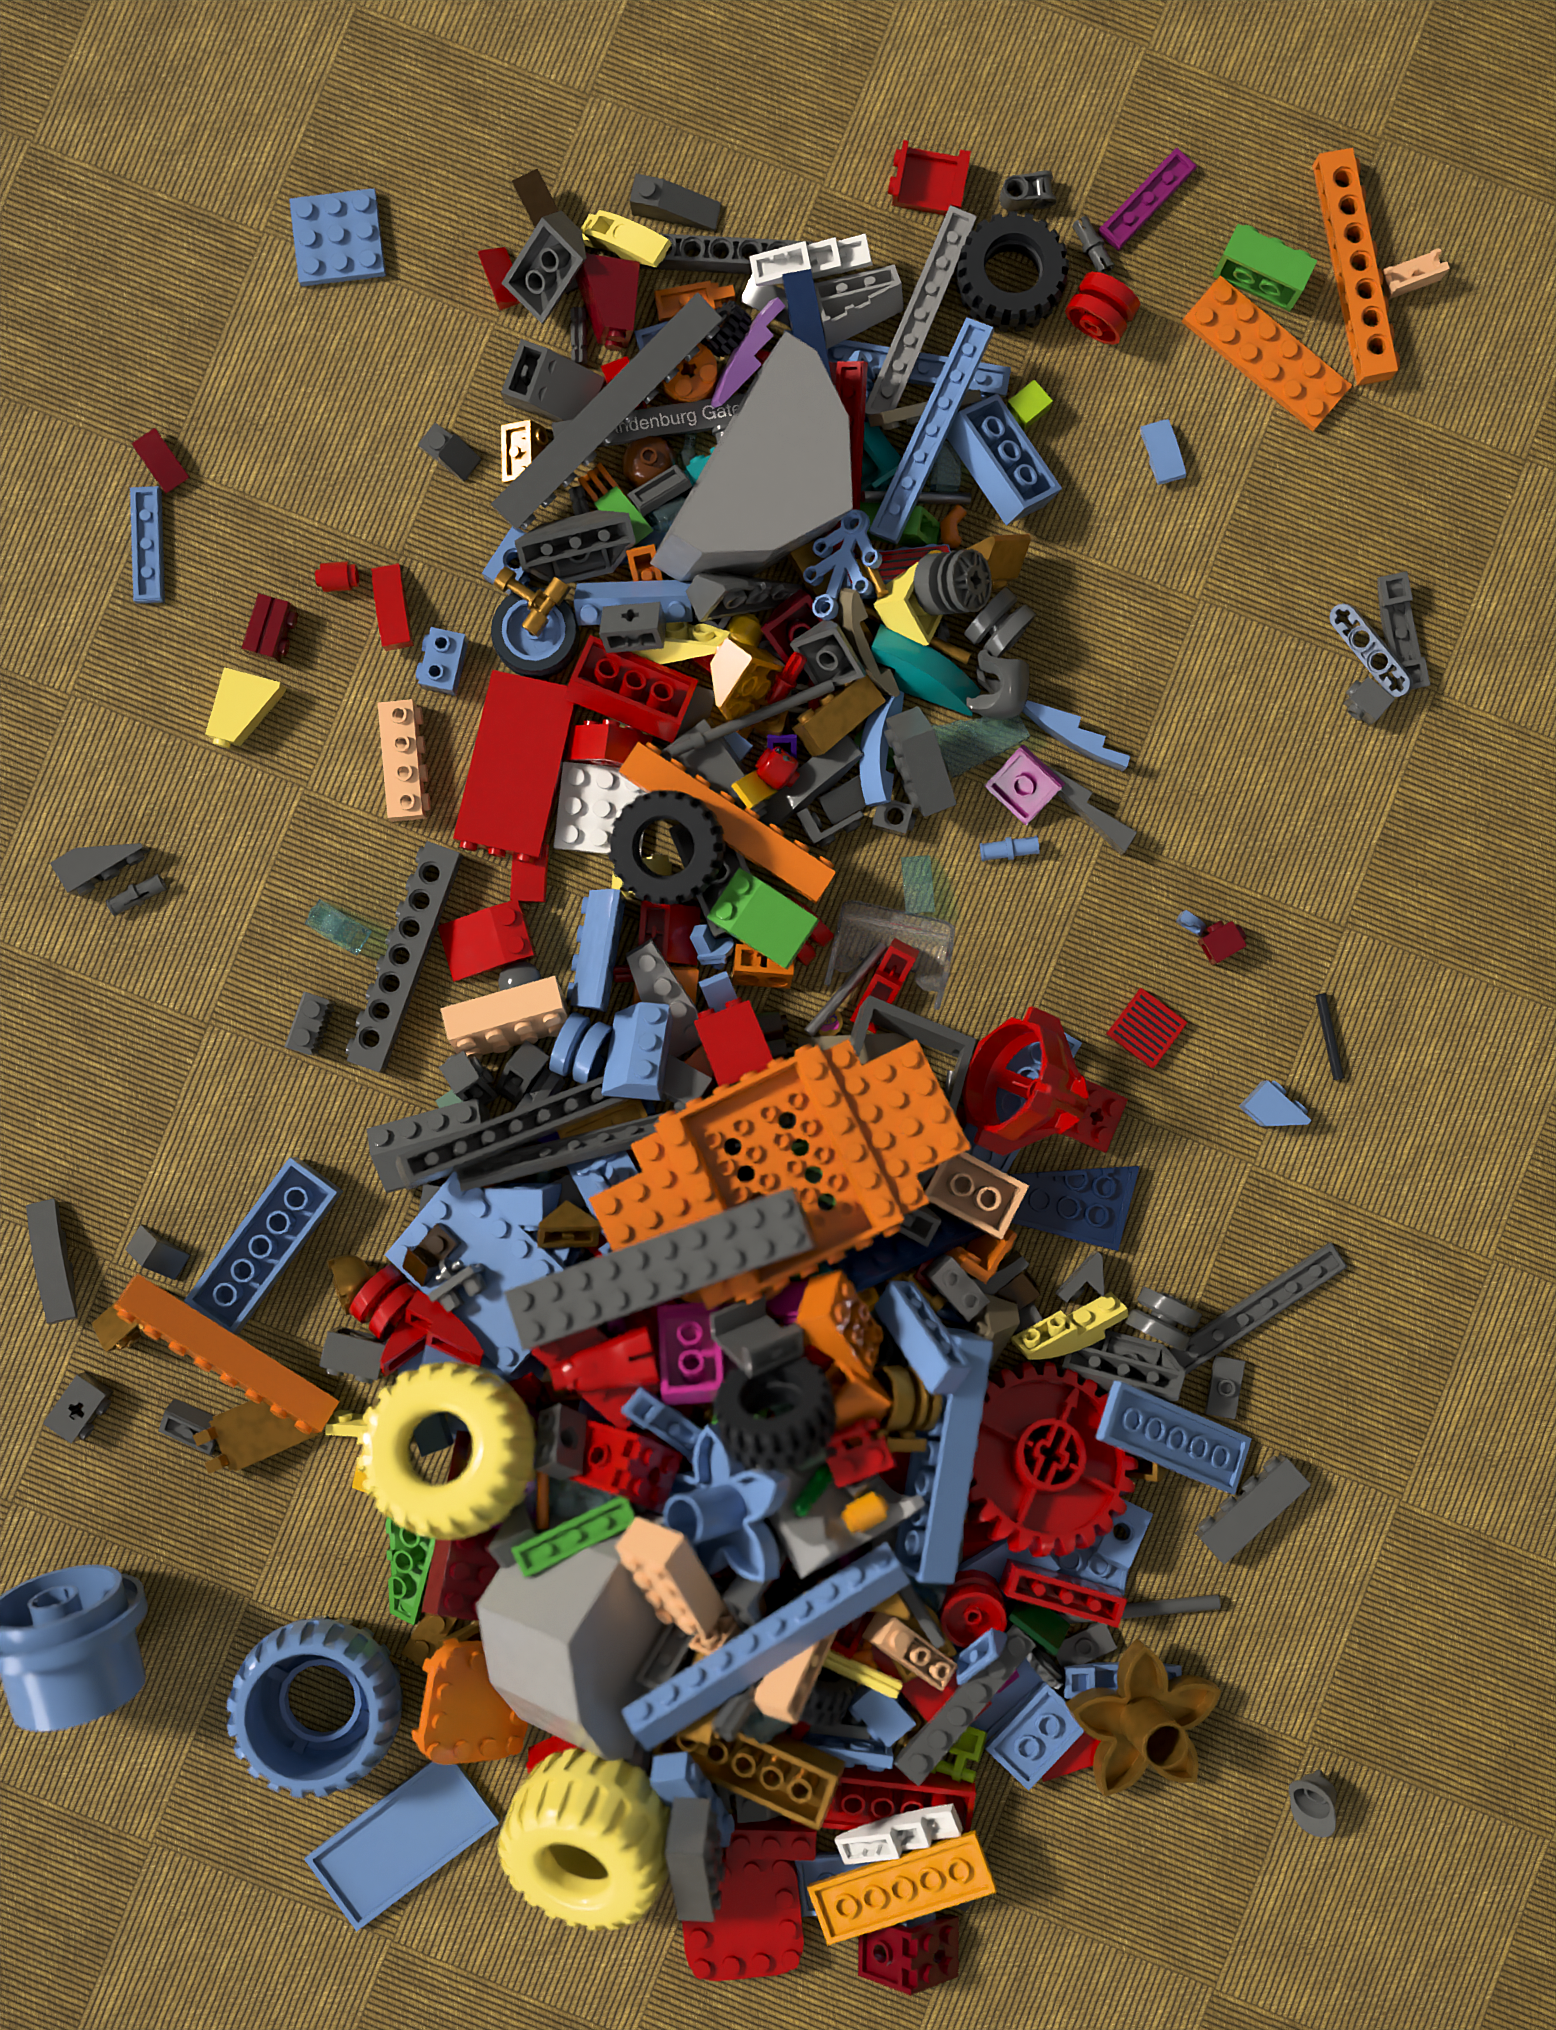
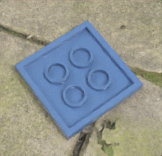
[289,188,386,287]

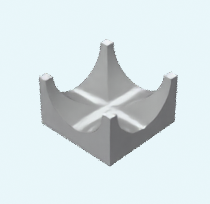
[744,1459,925,1578]

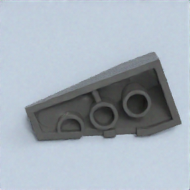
[685,572,806,622]

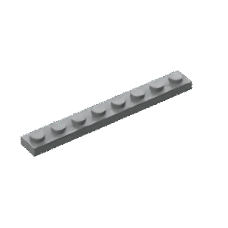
[865,205,977,418]

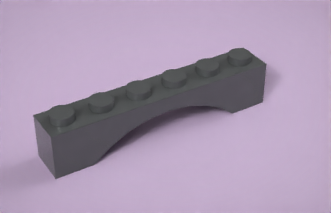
[893,1624,1036,1786]

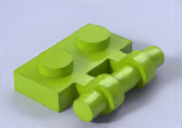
[931,1726,988,1783]

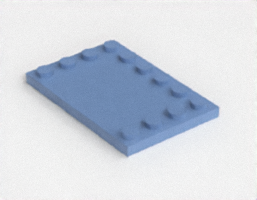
[385,1171,567,1377]

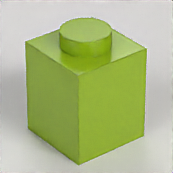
[1006,379,1053,431]

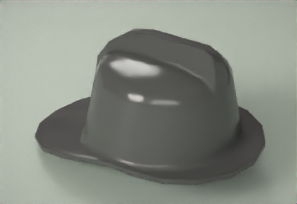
[1289,1769,1337,1838]

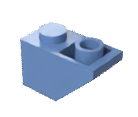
[1239,1080,1311,1126]

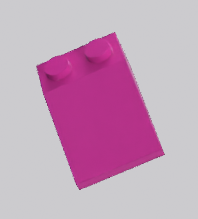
[658,1302,724,1405]

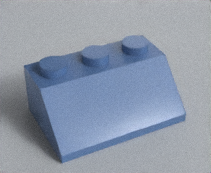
[601,1002,673,1100]

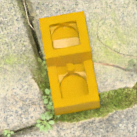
[731,769,778,809]

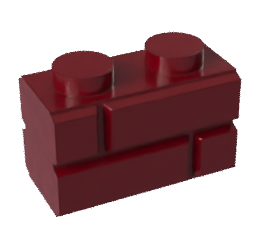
[241,593,298,663]

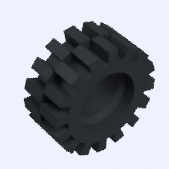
[700,300,752,358]

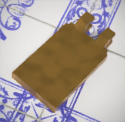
[193,1400,319,1474]

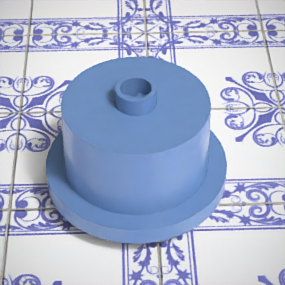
[0,1565,148,1731]

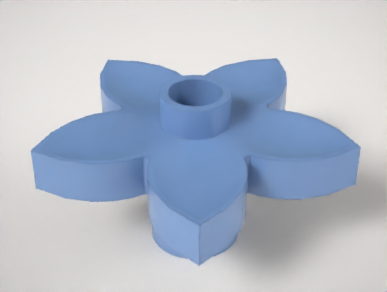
[664,1423,790,1582]

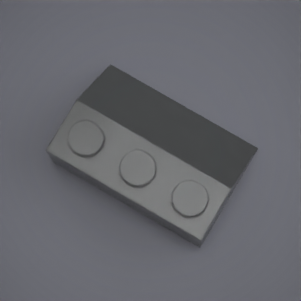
[502,211,587,324]

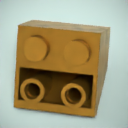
[92,1301,144,1353]

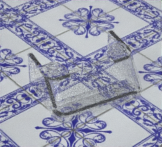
[824,900,955,1010]

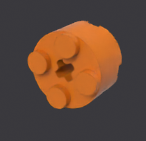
[661,342,718,404]

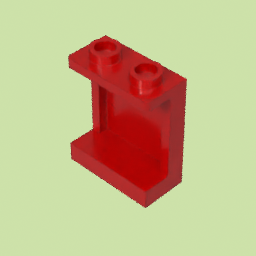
[888,140,971,216]

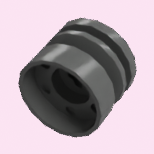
[913,549,992,616]

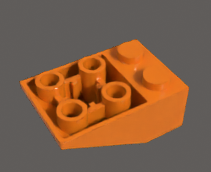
[796,1271,883,1379]

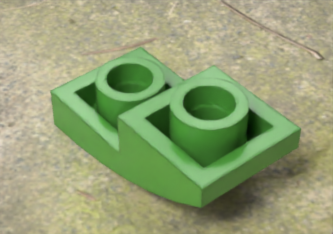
[594,486,654,549]

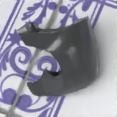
[966,649,1030,720]

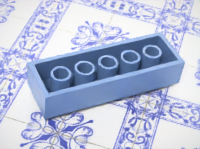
[184,1157,344,1335]

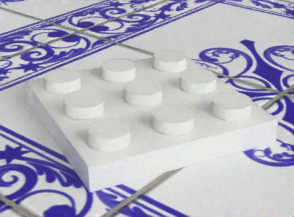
[554,762,648,855]

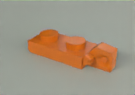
[654,280,736,323]

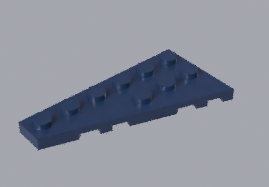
[1007,1166,1140,1251]
[823,1211,986,1294]

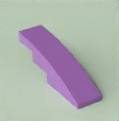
[710,297,785,408]

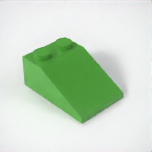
[707,868,820,970]

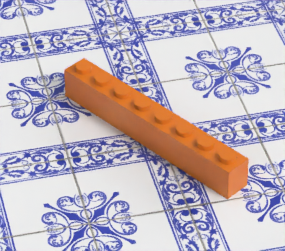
[619,742,836,905]
[113,1274,340,1435]

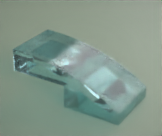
[901,855,935,914]

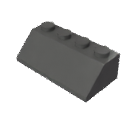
[367,1098,491,1193]

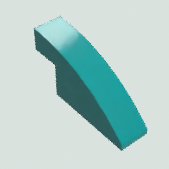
[871,624,981,716]

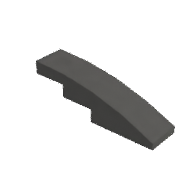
[760,734,864,828]
[26,1198,78,1325]

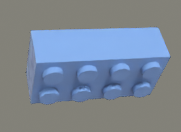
[946,393,1062,526]

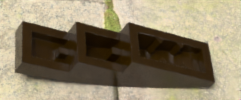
[512,168,579,295]

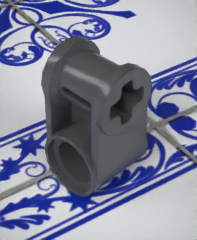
[999,170,1057,211]

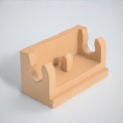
[1382,248,1450,300]

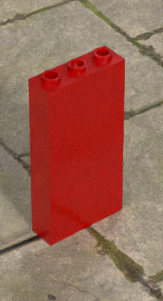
[453,670,578,864]

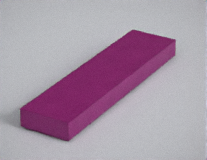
[1098,147,1197,252]

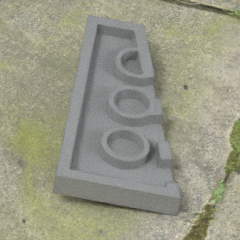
[626,939,701,1058]

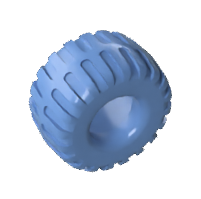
[227,1615,404,1798]

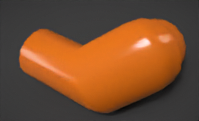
[940,504,967,549]

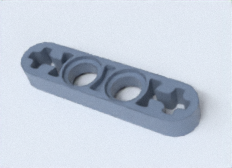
[1329,604,1413,697]

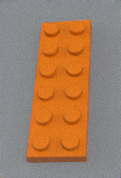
[1182,275,1352,432]

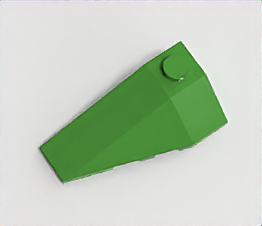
[385,1517,436,1626]

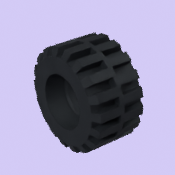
[798,1666,858,1727]

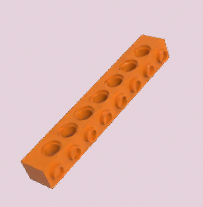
[1312,147,1400,386]

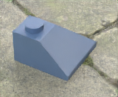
[485,1183,562,1231]

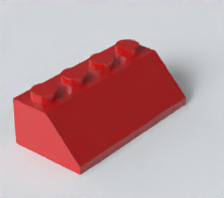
[564,635,699,743]

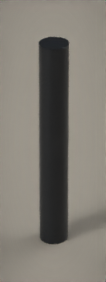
[1315,993,1345,1080]

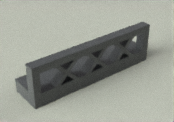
[636,1578,727,1691]

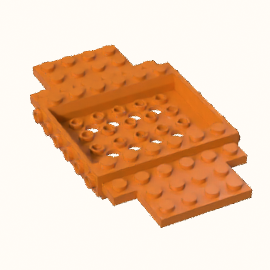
[588,1039,970,1310]

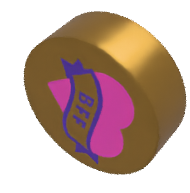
[815,1010,843,1036]

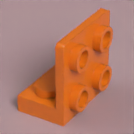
[943,1228,1017,1284]

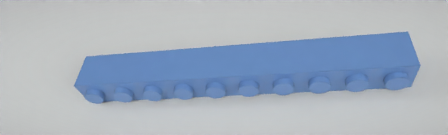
[622,1543,910,1751]

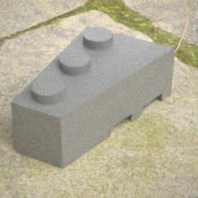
[814,264,904,349]

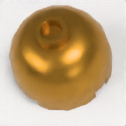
[327,1255,376,1316]

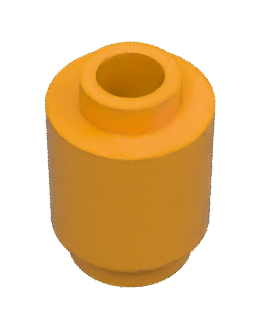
[841,1491,889,1534]

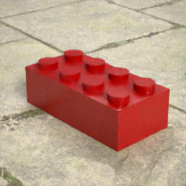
[531,1326,662,1431]

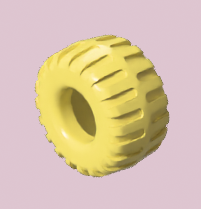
[357,1362,537,1540]
[498,1748,672,1931]

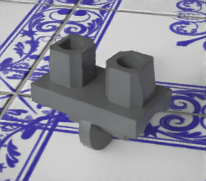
[428,1258,487,1312]

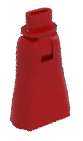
[550,1324,661,1391]

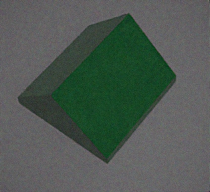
[1005,1598,1070,1656]

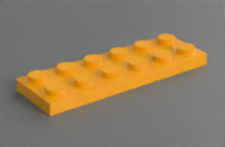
[807,1830,997,1945]

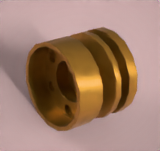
[872,1365,942,1431]

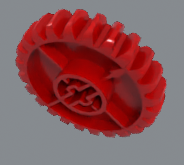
[967,1361,1138,1558]

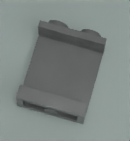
[710,1292,804,1377]

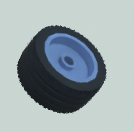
[491,587,580,679]

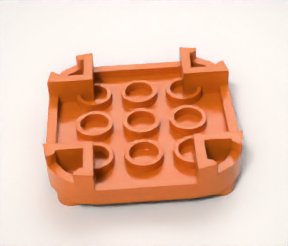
[412,1638,528,1765]

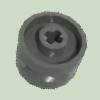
[964,587,1037,658]
[1126,1286,1203,1352]

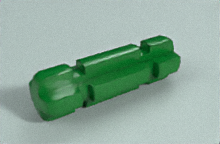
[791,1464,834,1517]

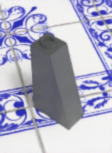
[660,718,771,819]

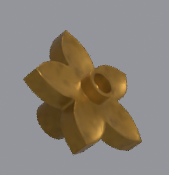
[1065,1638,1221,1797]

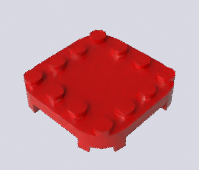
[682,1855,804,1981]

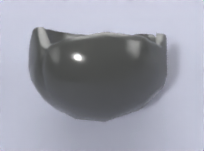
[498,961,542,991]

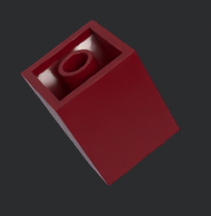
[576,253,640,351]

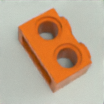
[732,944,794,989]

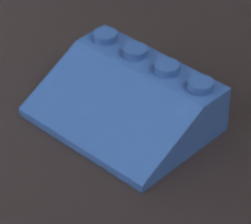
[567,889,626,1013]

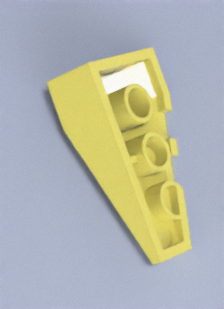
[630,622,731,664]

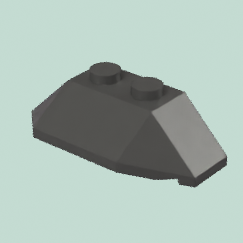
[514,510,636,584]
[1062,1330,1186,1402]

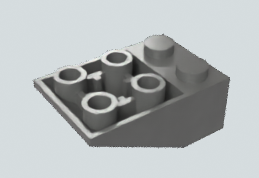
[501,339,605,422]

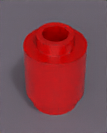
[315,561,359,592]

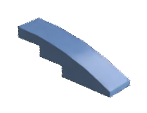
[1022,700,1130,771]

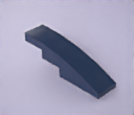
[782,269,832,381]

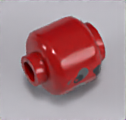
[755,747,800,790]

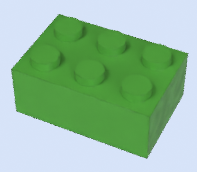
[1212,224,1317,312]

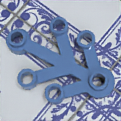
[803,510,882,621]

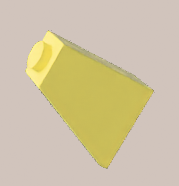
[205,667,286,749]

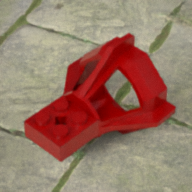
[962,1006,1128,1156]

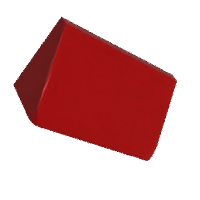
[477,247,521,311]
[510,844,549,903]

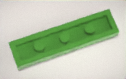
[512,1497,635,1578]

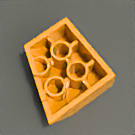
[711,638,785,740]

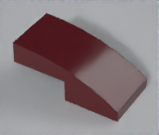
[131,428,190,493]

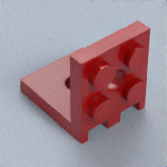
[567,1419,683,1513]

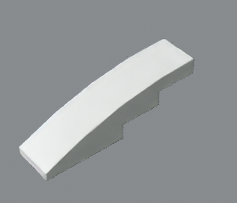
[749,234,873,286]
[835,1804,963,1865]

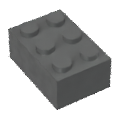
[884,706,957,817]

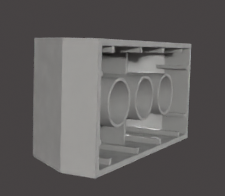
[650,331,852,582]
[477,1497,666,1761]

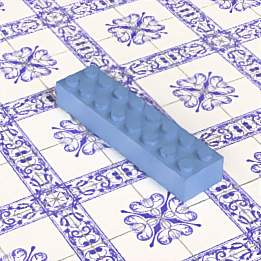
[894,1328,993,1584]

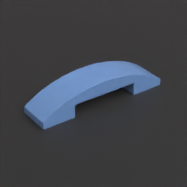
[859,691,904,807]
[621,1387,703,1465]
[1064,1662,1181,1698]

